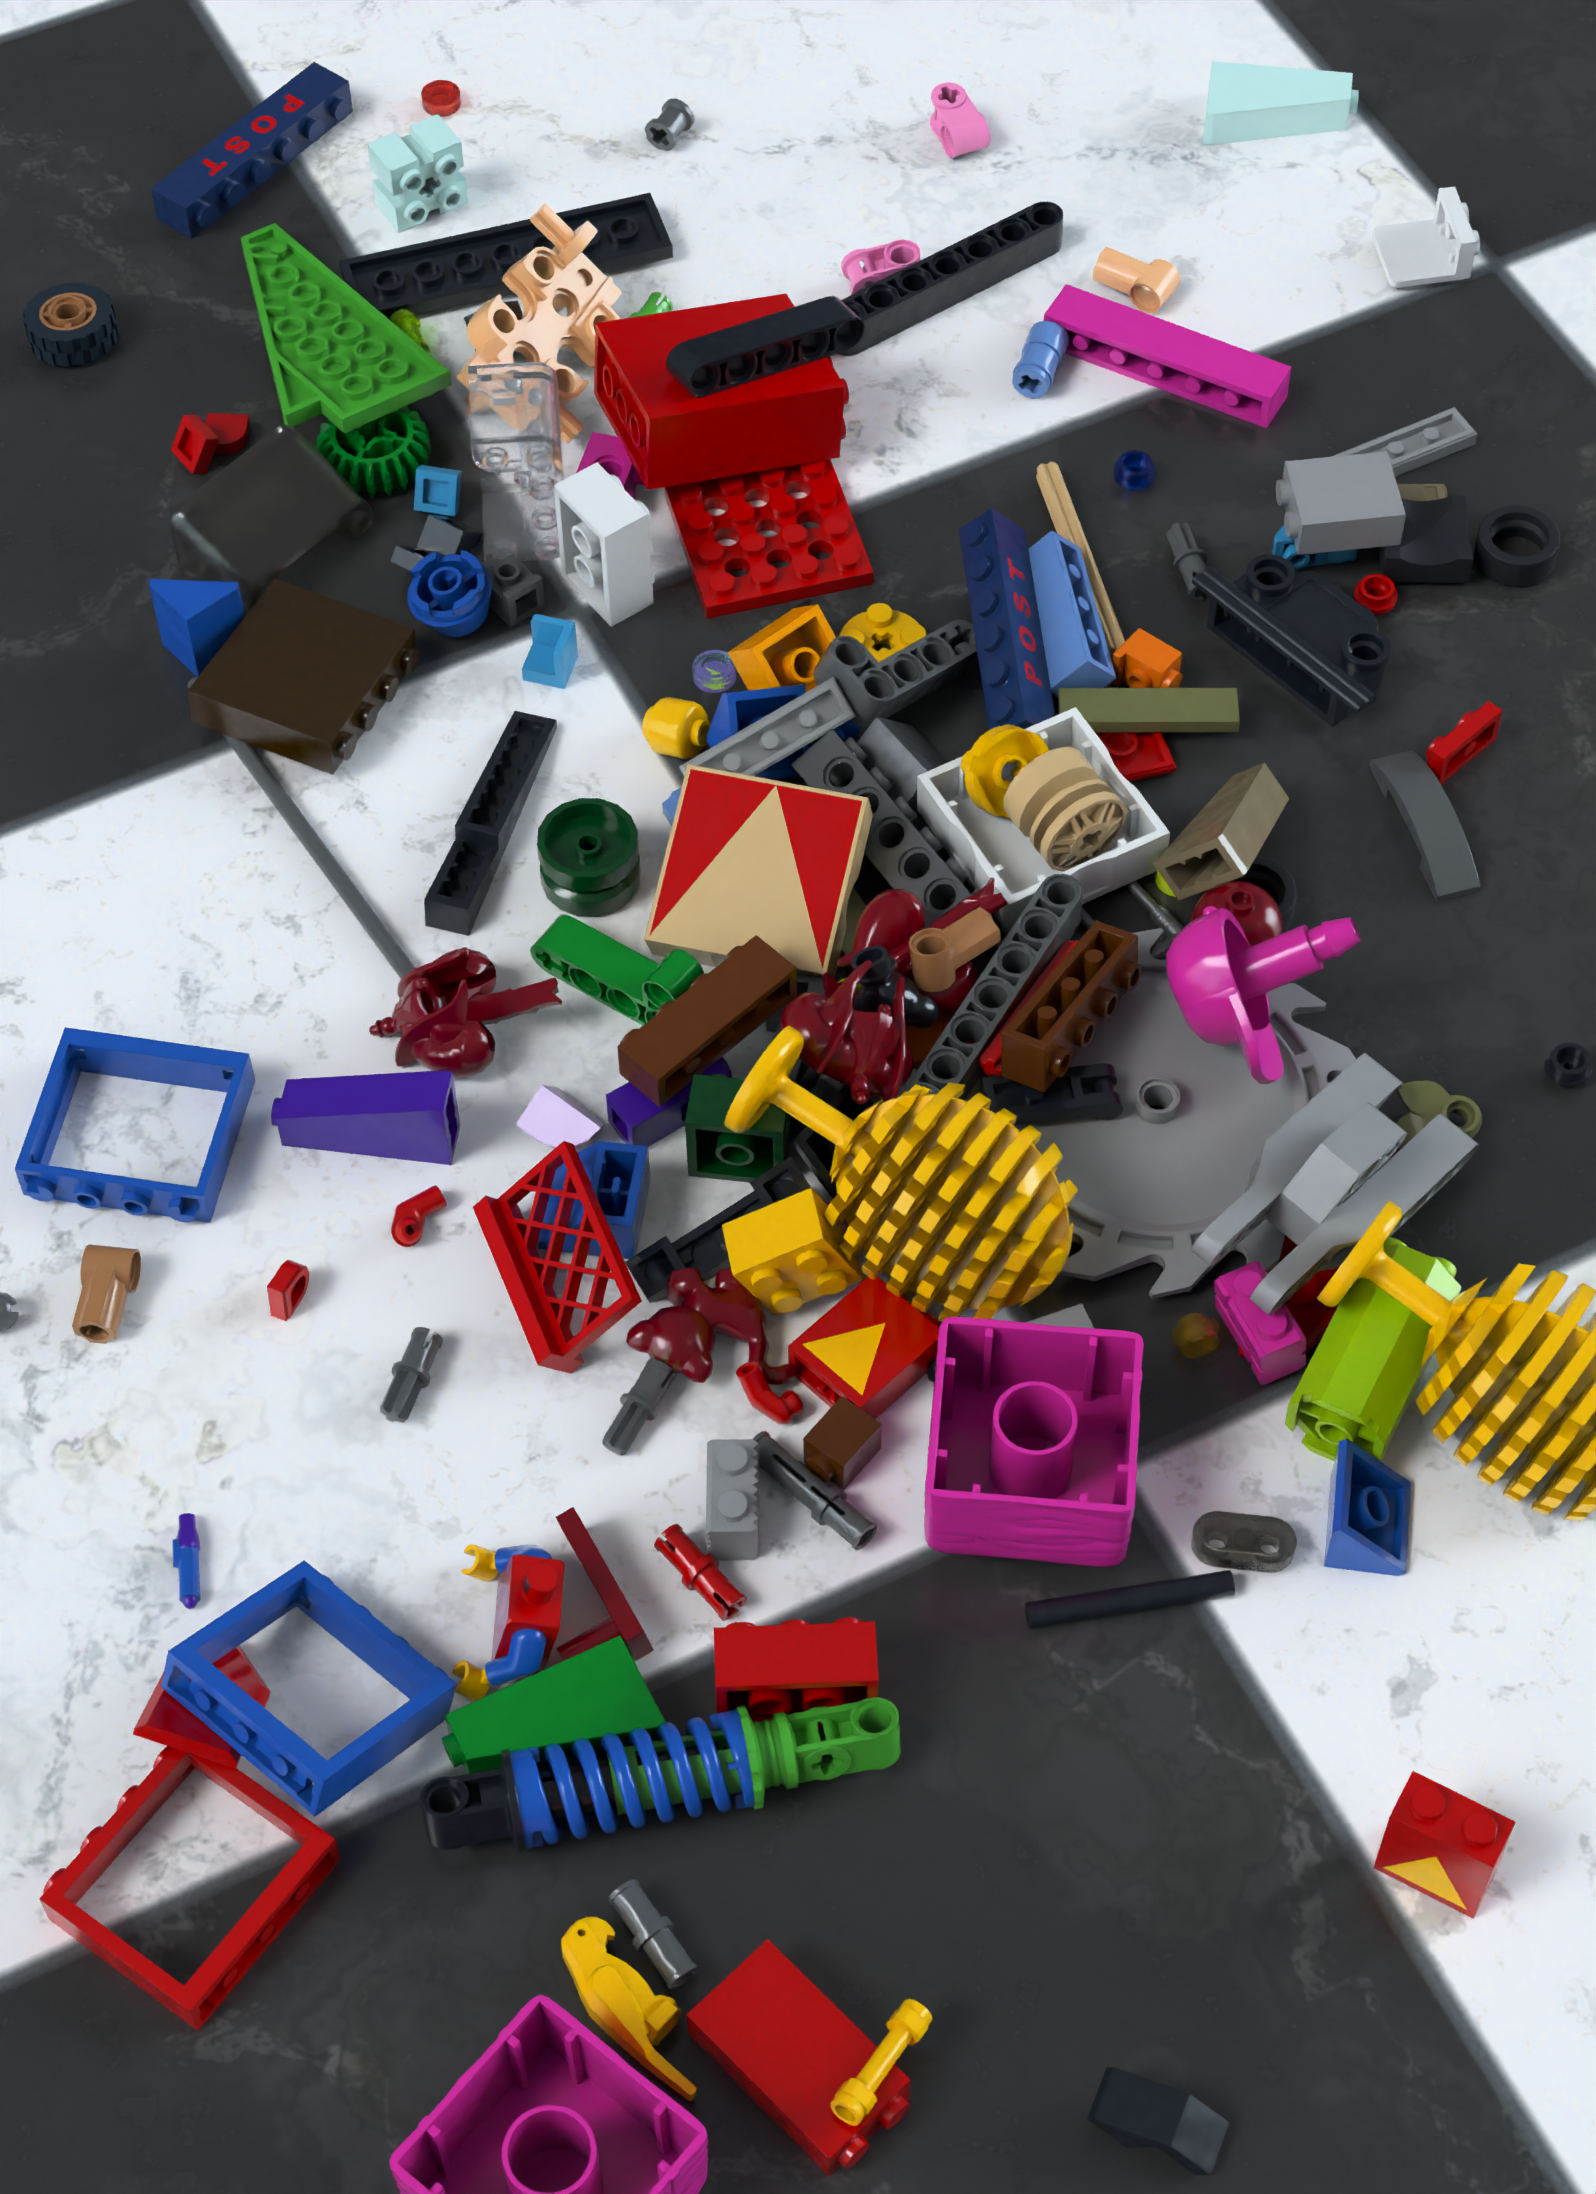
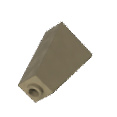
[1153,762,1289,900]

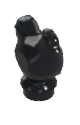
[851,946,939,1029]

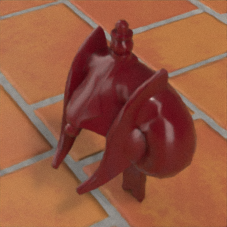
[837,877,1007,1020]
[369,947,562,1078]
[781,960,914,1105]

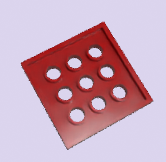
[664,459,874,619]

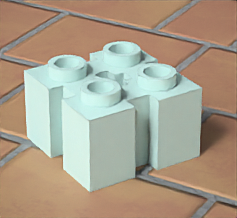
[367,114,468,233]

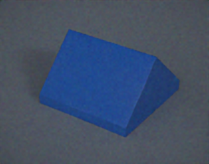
[149,579,245,676]
[705,684,811,779]
[1324,1439,1411,1576]

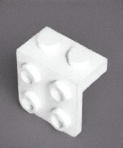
[1372,186,1480,288]

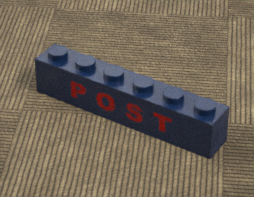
[151,62,353,239]
[959,508,1055,730]

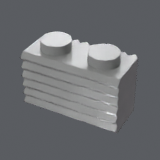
[706,1439,759,1560]

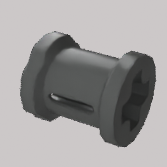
[645,98,694,151]

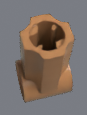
[909,907,1001,992]
[72,1244,141,1344]

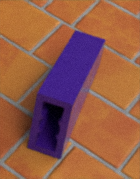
[271,1070,461,1165]

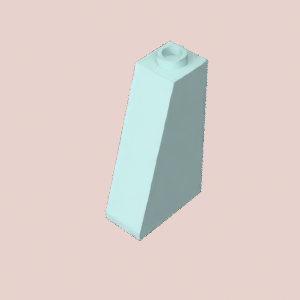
[1203,61,1359,145]

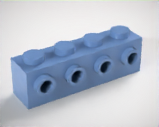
[1028,531,1116,698]

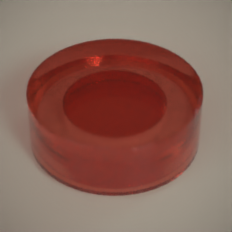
[421,80,461,117]

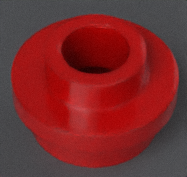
[1353,574,1398,615]

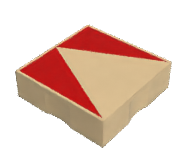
[644,764,873,977]

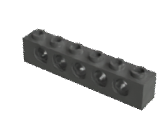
[791,729,1000,929]

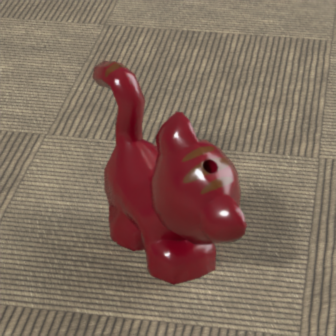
[626,1268,798,1385]

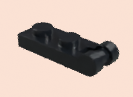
[981,1063,1123,1125]

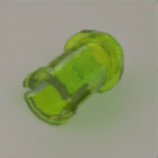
[389,309,430,353]

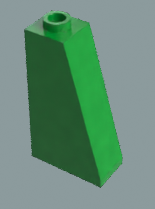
[441,1635,665,1774]

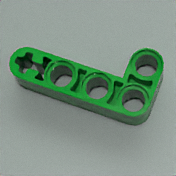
[530,914,704,1026]

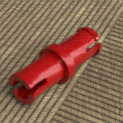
[654,1524,747,1621]

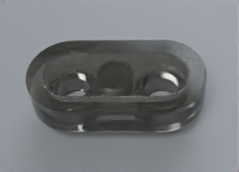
[1191,1511,1297,1573]

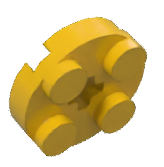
[839,603,926,662]
[961,725,1049,818]

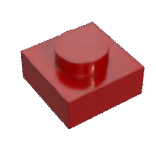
[171,415,219,474]

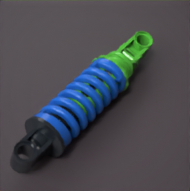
[420,1697,901,1854]

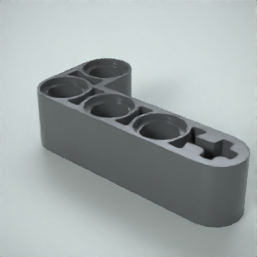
[813,620,977,728]

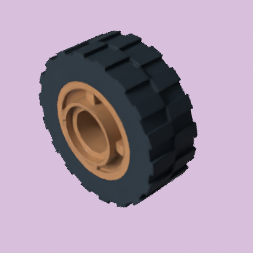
[23,282,119,367]

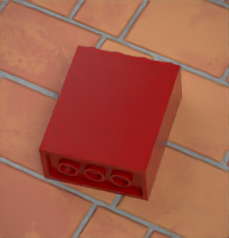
[594,293,849,490]

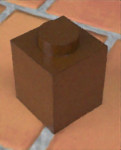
[803,1396,882,1491]

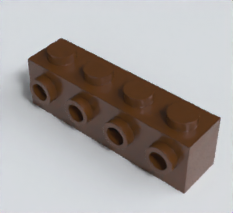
[1001,920,1142,1092]
[617,935,797,1108]

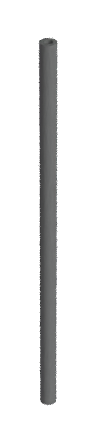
[188,676,415,979]

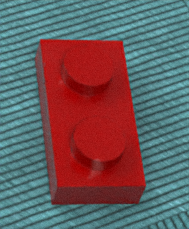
[1426,701,1503,785]

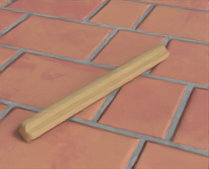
[1036,461,1125,660]

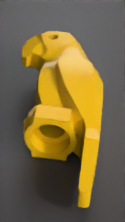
[561,1917,697,2101]

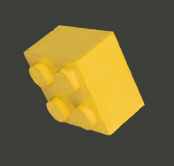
[722,1188,863,1315]

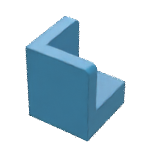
[522,614,578,689]

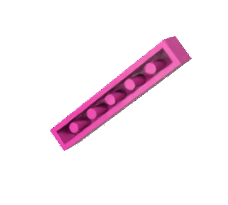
[1044,284,1291,429]

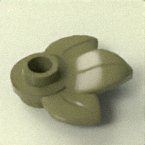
[1396,1080,1482,1149]

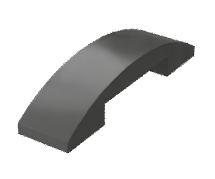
[1369,750,1481,902]

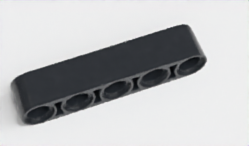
[666,296,865,398]

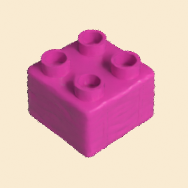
[924,1317,1144,1567]
[389,1995,708,2194]

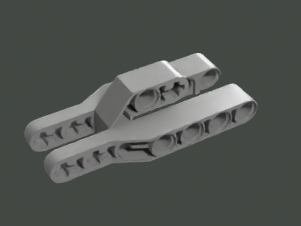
[1191,1053,1479,1316]

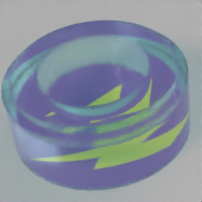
[692,650,737,693]

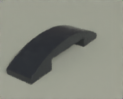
[625,1157,811,1303]

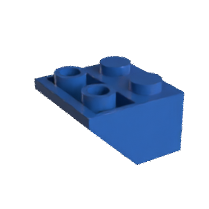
[537,1141,651,1259]

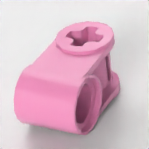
[930,82,990,158]
[841,239,920,295]

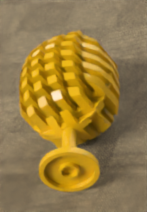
[724,1026,1079,1321]
[1317,1200,1596,1522]

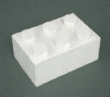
[554,462,655,627]

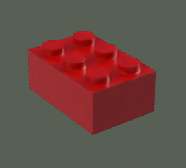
[714,1617,879,1729]

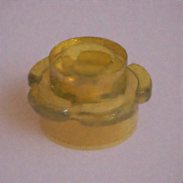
[1171,1313,1220,1358]

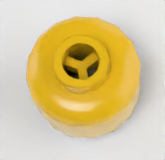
[642,697,711,759]

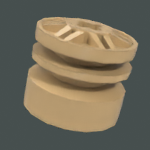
[1003,746,1127,872]

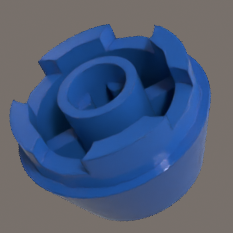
[407,550,492,638]

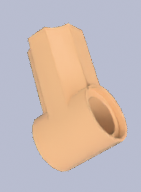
[1093,247,1181,314]

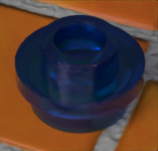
[1113,450,1156,490]

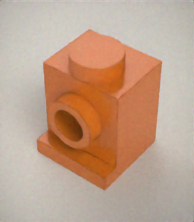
[1110,628,1183,688]

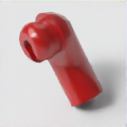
[736,1361,804,1425]

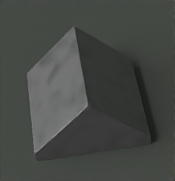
[848,717,947,814]

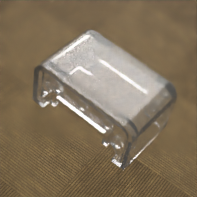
[468,362,566,563]

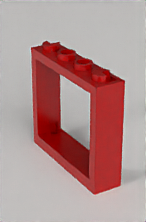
[39,1746,341,2031]

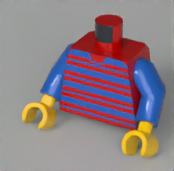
[452,1544,565,1701]

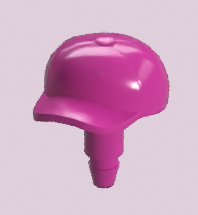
[1166,906,1362,1084]

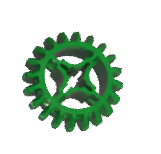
[316,405,431,499]

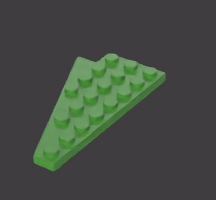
[240,223,452,434]

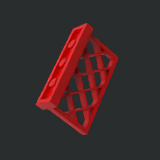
[473,1141,642,1374]

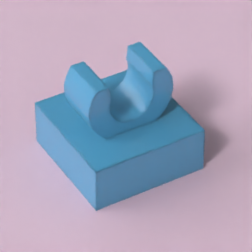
[414,465,462,517]

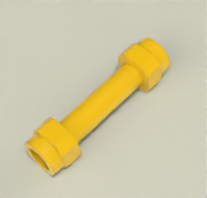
[830,1999,932,2126]

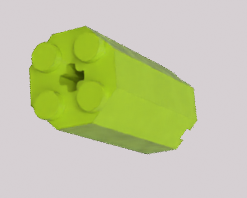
[1285,1237,1461,1461]

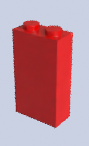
[686,1939,911,2177]

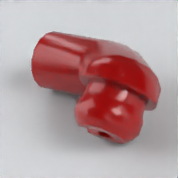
[391,1185,447,1247]

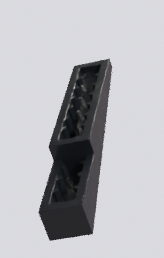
[424,711,557,936]

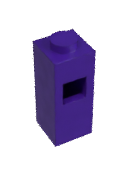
[606,1057,732,1147]

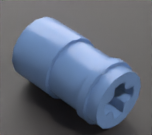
[1012,321,1069,398]

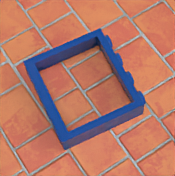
[15,1027,255,1223]
[161,1560,457,1817]

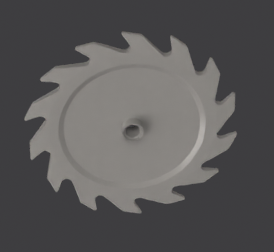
[949,928,1356,1299]

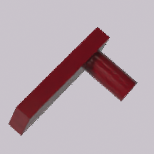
[555,1507,654,1661]

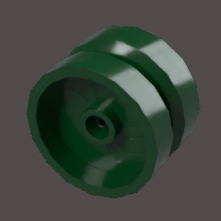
[537,798,641,917]

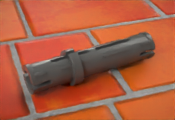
[753,1431,877,1551]

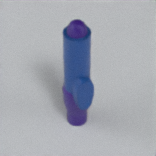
[172,1513,201,1609]

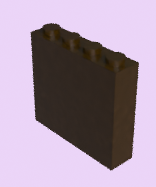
[187,579,419,775]

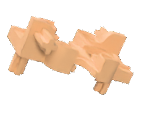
[456,203,622,443]

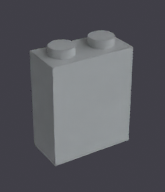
[1276,451,1406,555]

